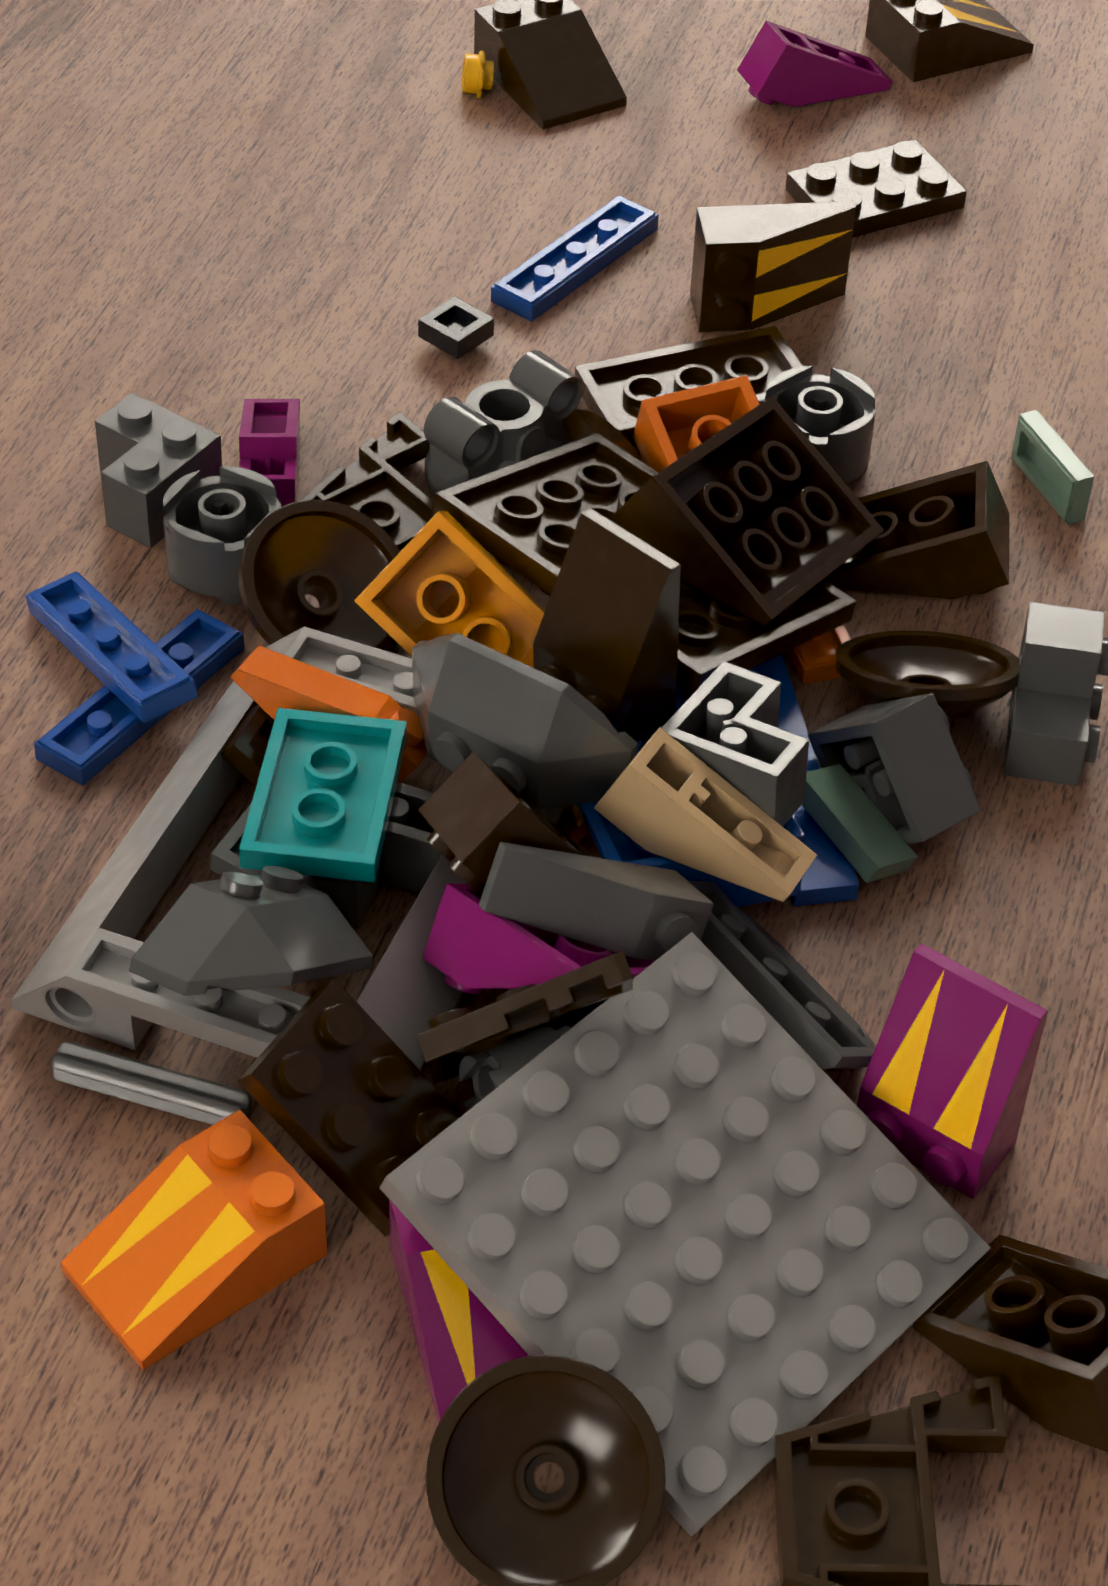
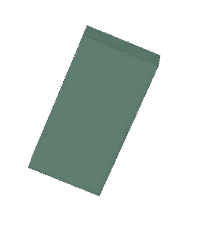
[1011,410,1094,525]
[802,764,918,883]

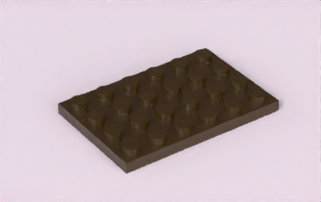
[432,433,857,693]

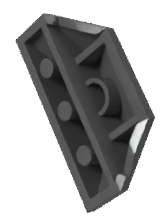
[412,633,638,810]
[129,866,373,996]
[687,880,876,1071]

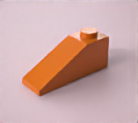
[230,645,428,783]

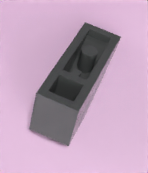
[478,842,714,961]

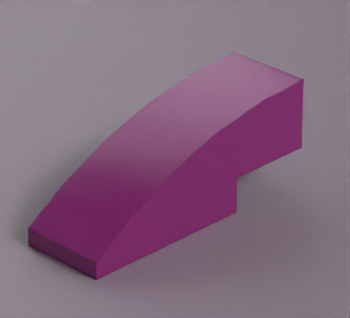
[239,399,300,507]

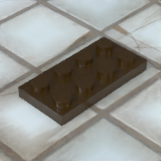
[574,326,802,446]

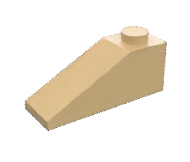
[594,727,817,902]

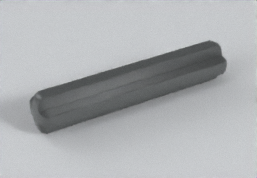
[51,1041,253,1125]

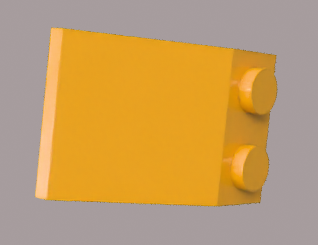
[354,511,545,668]

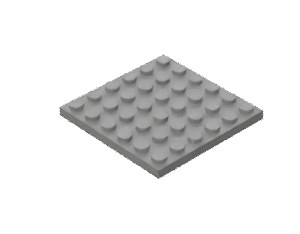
[380,932,991,1537]

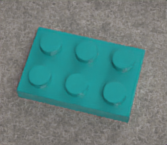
[239,708,407,882]

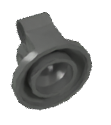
[423,350,584,498]

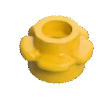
[461,50,494,98]

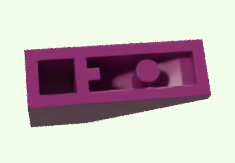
[737,20,893,107]

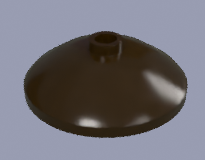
[238,500,400,652]
[835,631,1020,716]
[426,1355,666,1586]

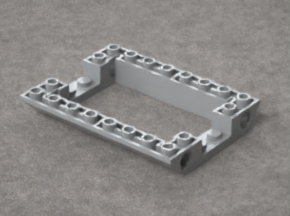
[11,627,567,1073]

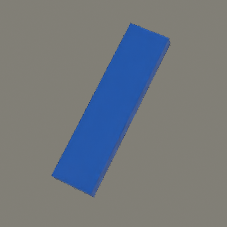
[491,195,659,322]
[25,571,198,723]
[34,609,245,786]

